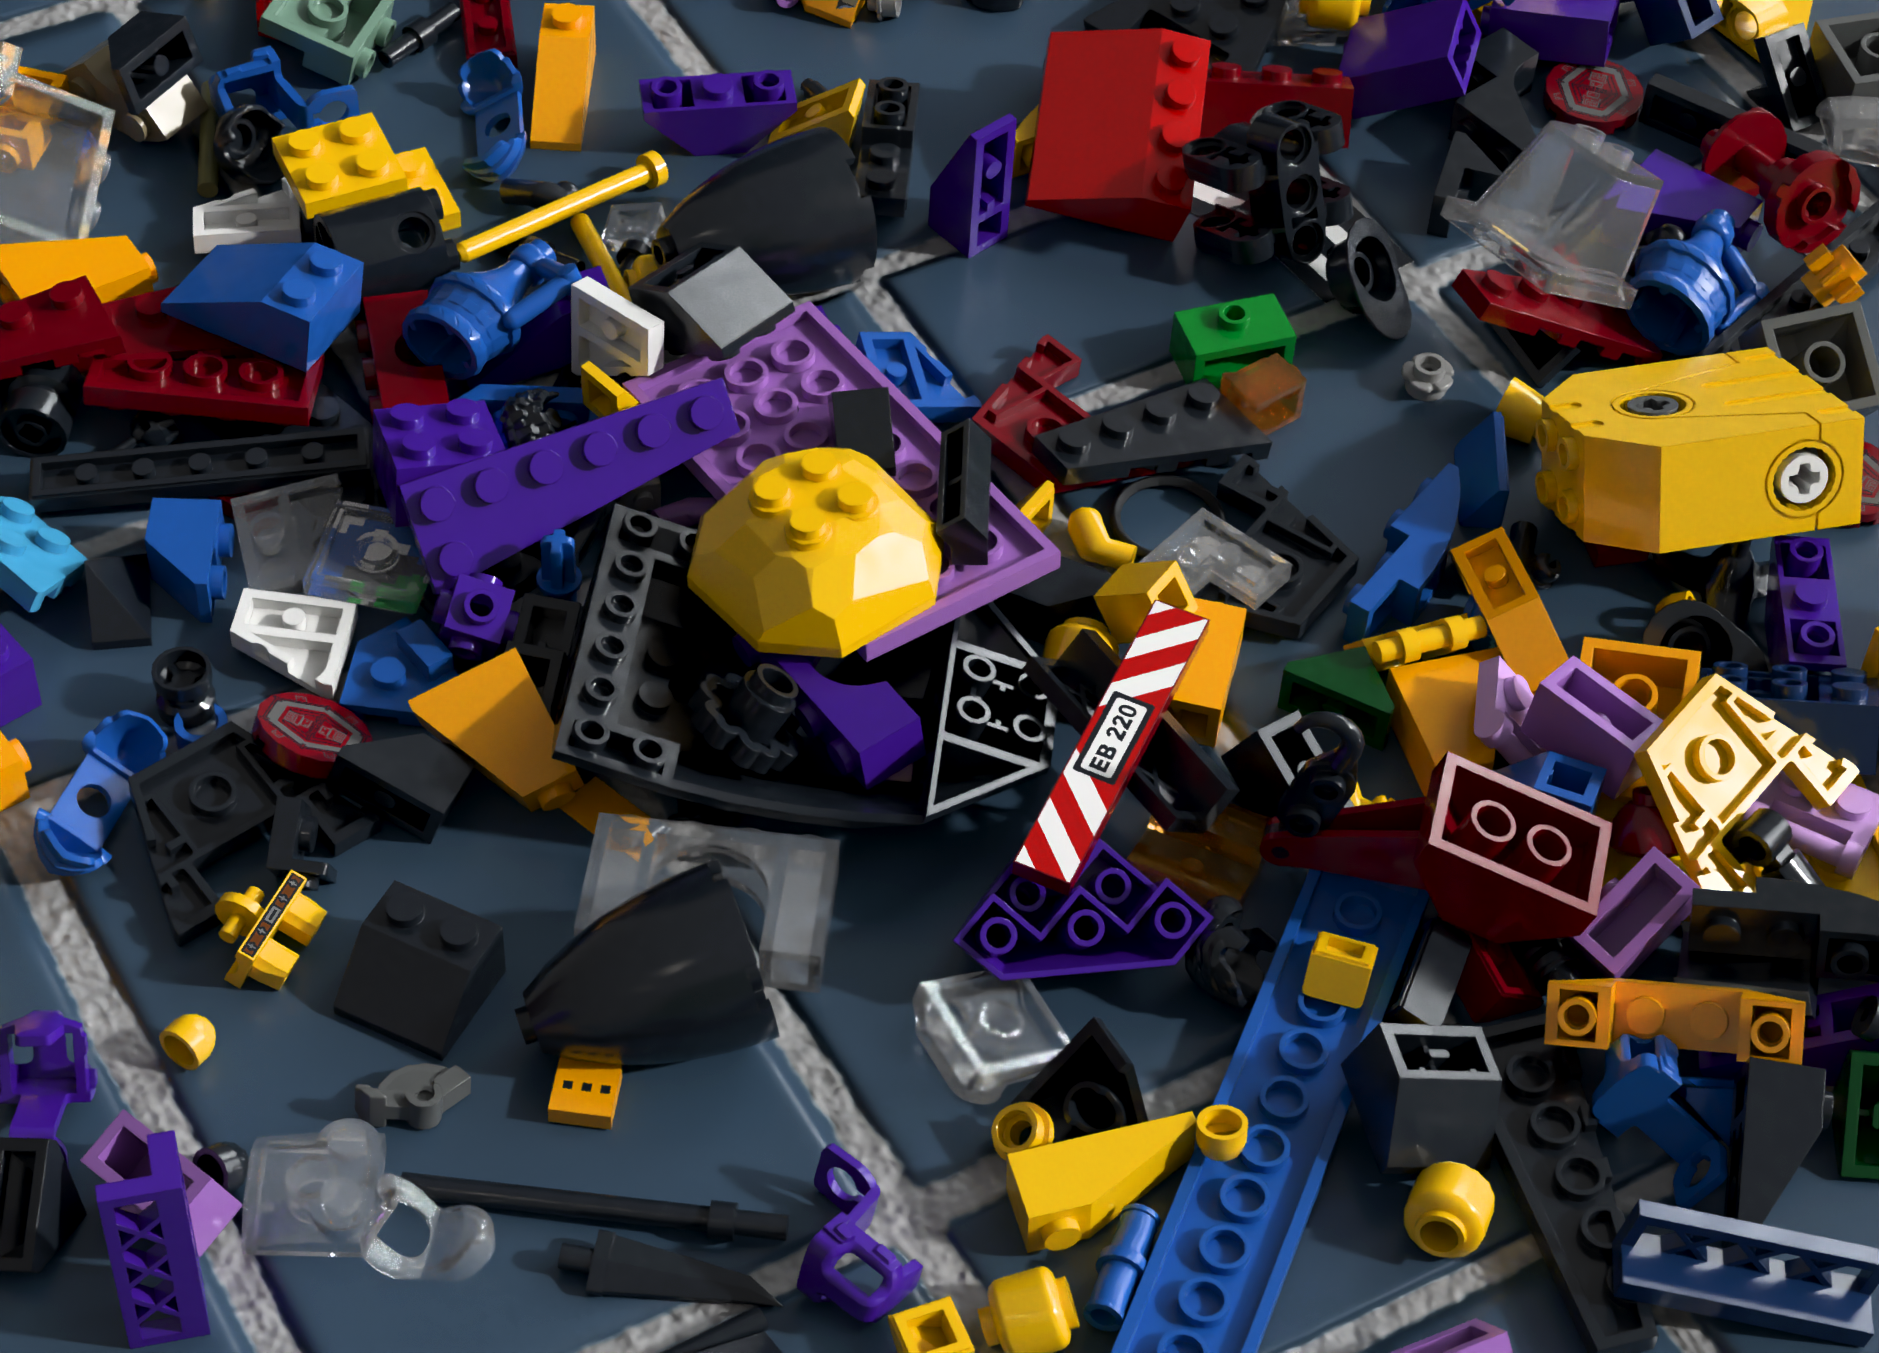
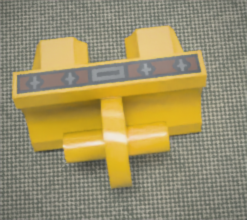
[215,869,328,990]

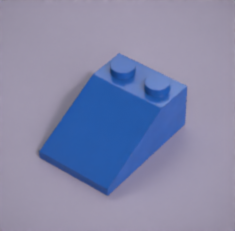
[161,242,364,372]

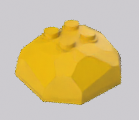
[687,447,944,658]

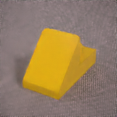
[767,78,865,149]

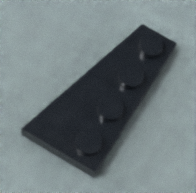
[1031,378,1273,486]

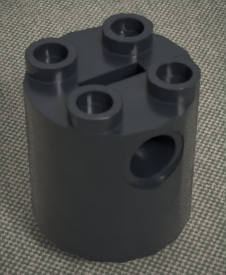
[313,187,460,313]

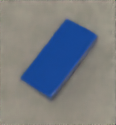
[1454,411,1510,529]

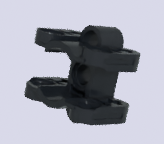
[1182,100,1354,265]

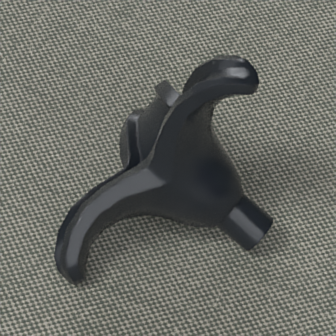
[1652,540,1769,632]

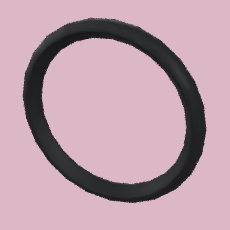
[1109,475,1226,564]

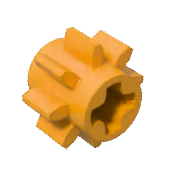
[1800,243,1868,307]

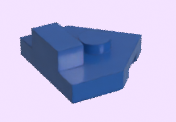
[339,616,459,727]

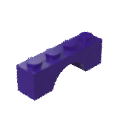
[732,632,926,790]

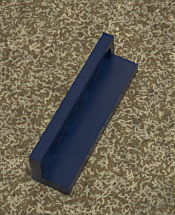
[1612,1199,1879,1348]

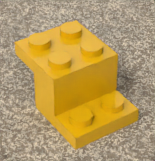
[272,112,462,243]

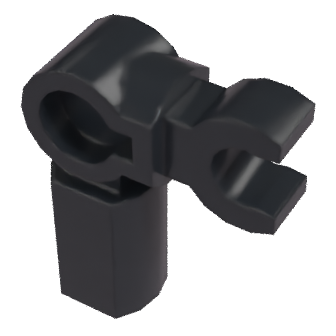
[1722,808,1825,886]

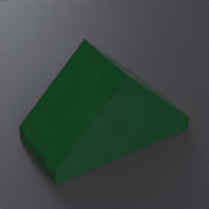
[1277,646,1395,751]
[1831,1049,1879,1179]

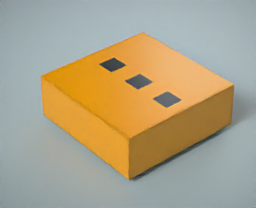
[548,1057,623,1130]

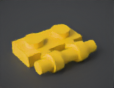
[1343,613,1487,672]

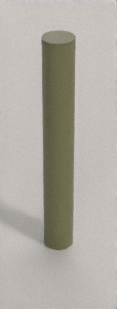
[197,80,219,198]

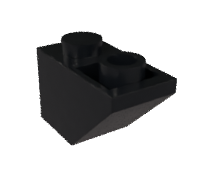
[994,556,1112,644]

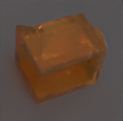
[1220,353,1307,436]

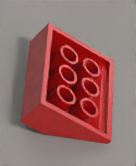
[1025,28,1211,242]

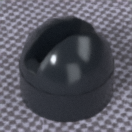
[192,1141,251,1193]

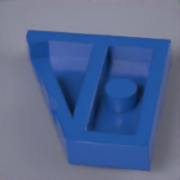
[855,332,982,422]

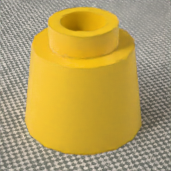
[1495,377,1544,444]

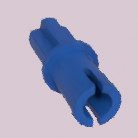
[536,529,582,602]

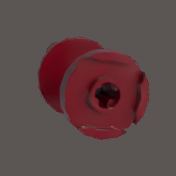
[1700,107,1861,254]

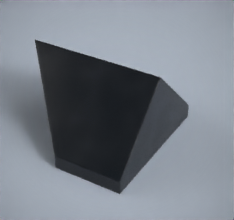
[1011,1017,1148,1143]

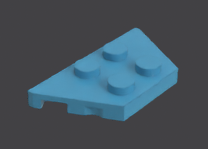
[0,496,88,612]

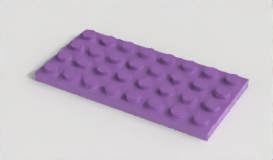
[622,301,1061,662]

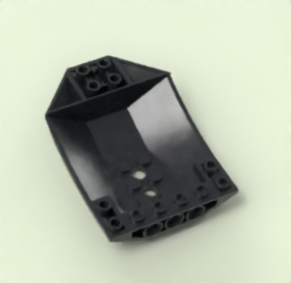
[551,503,1057,828]

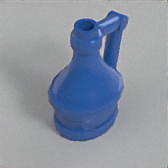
[1624,209,1770,355]
[402,239,582,380]

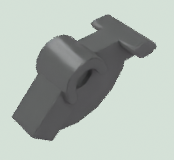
[355,1063,471,1130]

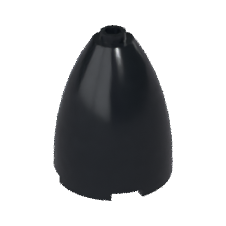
[651,127,877,295]
[514,858,780,1065]

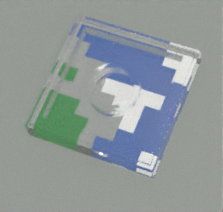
[303,499,429,615]

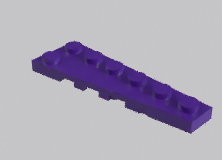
[396,377,740,594]

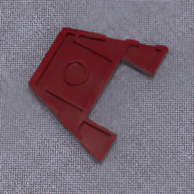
[971,334,1195,493]

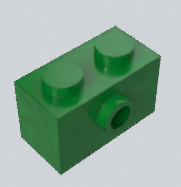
[1169,293,1297,389]

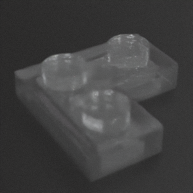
[1139,507,1292,610]

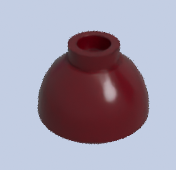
[1609,786,1679,858]

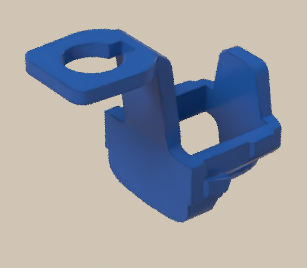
[208,45,360,130]
[1591,1034,1728,1209]

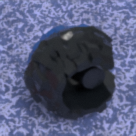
[494,388,578,449]

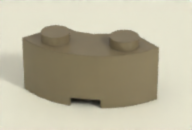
[59,39,209,142]

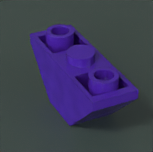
[639,69,797,156]
[1764,535,1847,672]

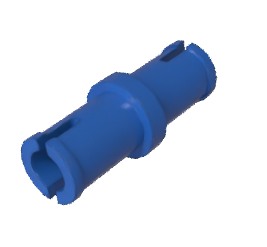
[1083,1203,1161,1332]

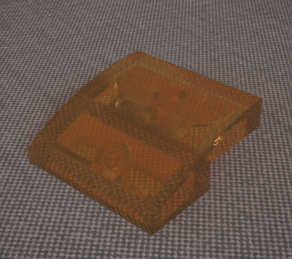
[1127,803,1270,907]

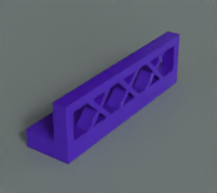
[95,1130,211,1349]

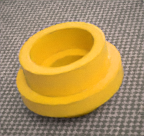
[991,1102,1054,1161]

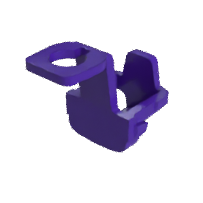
[0,1010,98,1169]
[796,1143,923,1324]

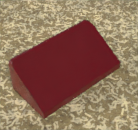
[1438,915,1544,1023]

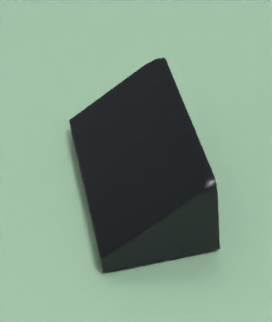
[1382,916,1472,1025]

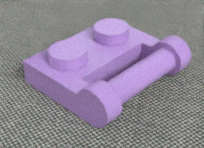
[1474,656,1546,765]
[1742,770,1879,880]

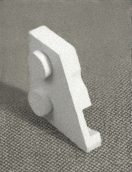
[230,588,359,700]

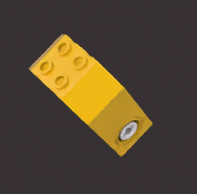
[1535,347,1865,554]

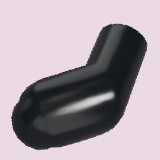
[499,178,579,209]
[1509,521,1561,590]

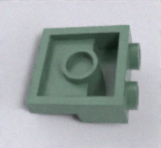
[258,0,397,85]

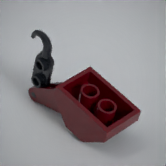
[1259,711,1613,944]

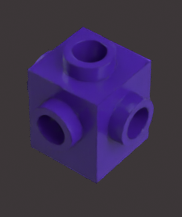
[431,572,520,662]

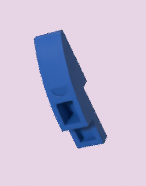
[1342,463,1460,643]

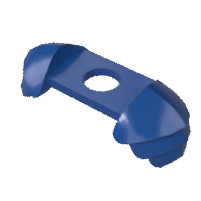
[458,48,527,182]
[33,710,168,876]

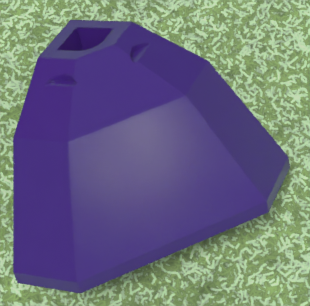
[952,838,1214,981]

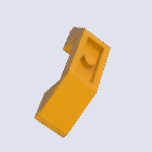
[1449,526,1569,695]
[1544,978,1806,1065]

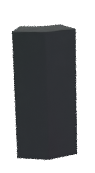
[936,418,991,565]

